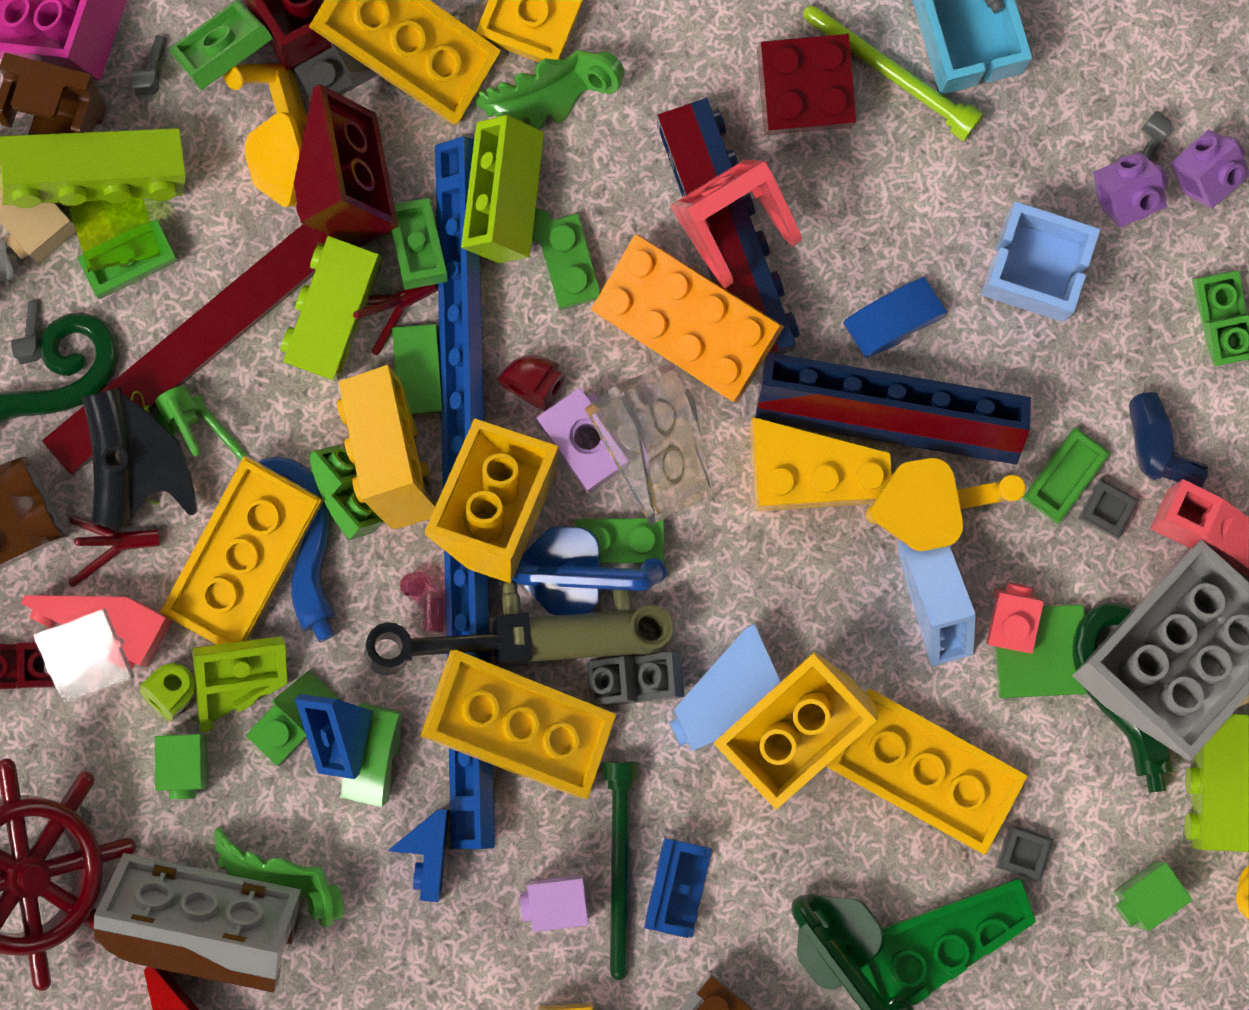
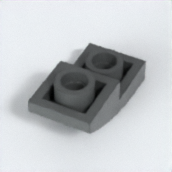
[587,651,685,706]

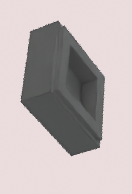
[1078,479,1139,540]
[996,825,1054,882]

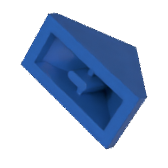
[295,694,373,779]

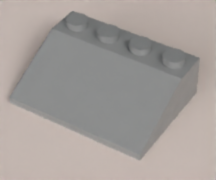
[1072,539,1249,761]

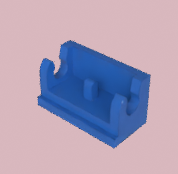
[644,837,712,938]

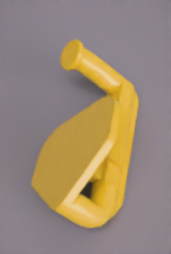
[223,63,307,207]
[865,458,1026,552]

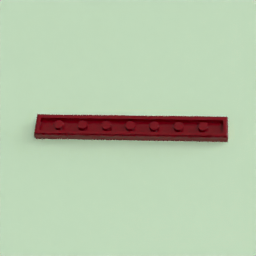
[42,224,334,475]

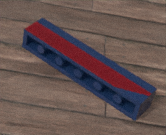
[657,98,800,361]
[755,352,1031,465]

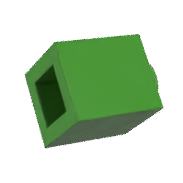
[155,734,208,799]
[1113,860,1193,932]

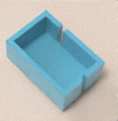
[912,0,1032,95]

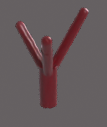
[353,284,437,355]
[69,515,160,587]

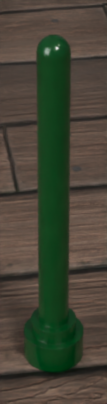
[603,761,639,980]

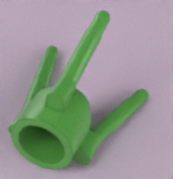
[155,386,249,460]

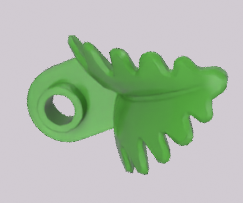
[475,50,625,130]
[214,827,343,928]

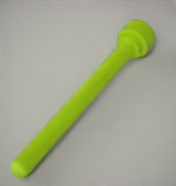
[803,6,984,142]

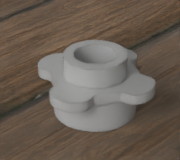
[0,238,18,288]

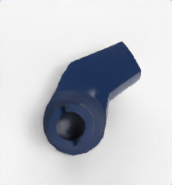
[1129,392,1208,488]

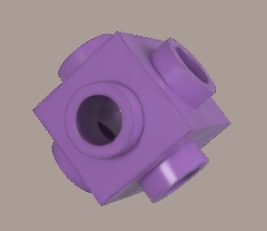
[1170,129,1249,209]
[1093,151,1168,228]

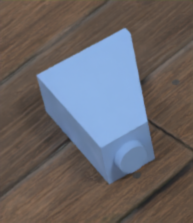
[898,539,976,667]
[669,624,780,751]

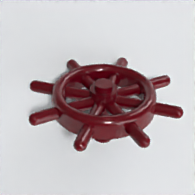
[0,758,136,991]

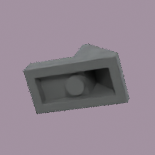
[294,42,378,98]

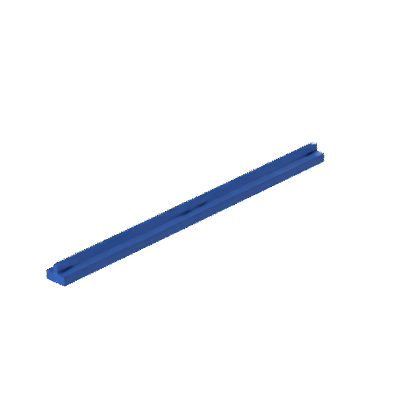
[435,136,495,849]

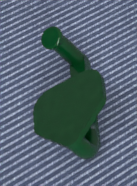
[791,894,914,1010]

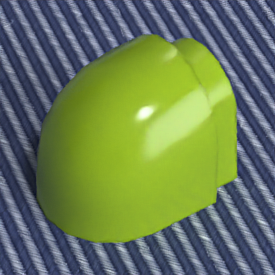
[140,663,195,722]

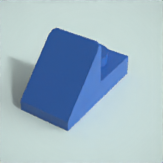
[388,809,449,902]

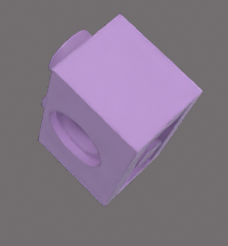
[536,387,633,495]
[520,874,589,932]

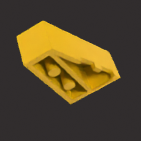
[337,365,438,529]
[750,417,892,511]

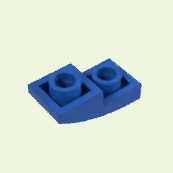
[843,277,947,359]

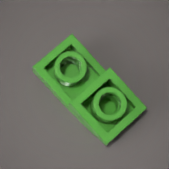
[1192,270,1249,366]
[309,445,384,540]
[340,703,403,807]

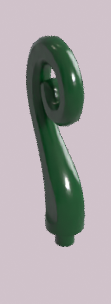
[0,313,119,425]
[1072,602,1173,793]

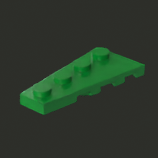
[861,878,1036,1006]

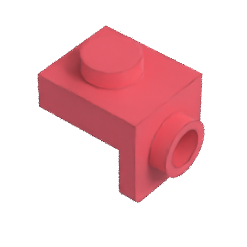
[986,582,1044,654]

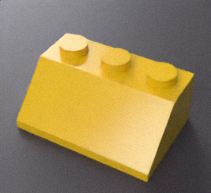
[425,418,559,584]
[713,652,879,810]

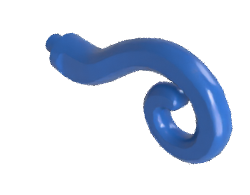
[258,457,335,643]

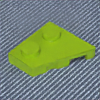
[192,636,288,733]

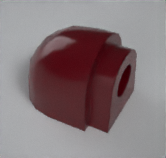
[498,355,565,411]

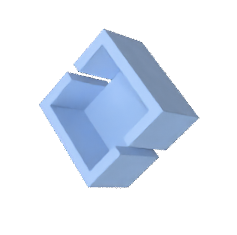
[980,201,1100,322]

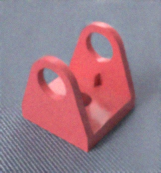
[670,159,802,288]

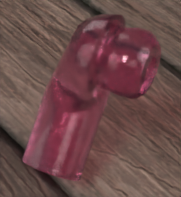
[400,571,445,632]

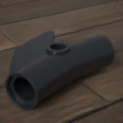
[82,388,198,527]

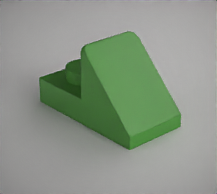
[245,670,340,766]

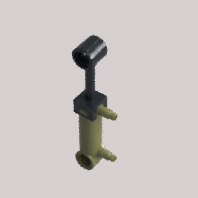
[364,582,674,676]

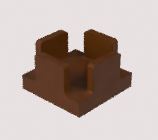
[0,52,106,135]

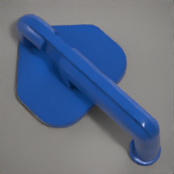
[512,526,667,615]

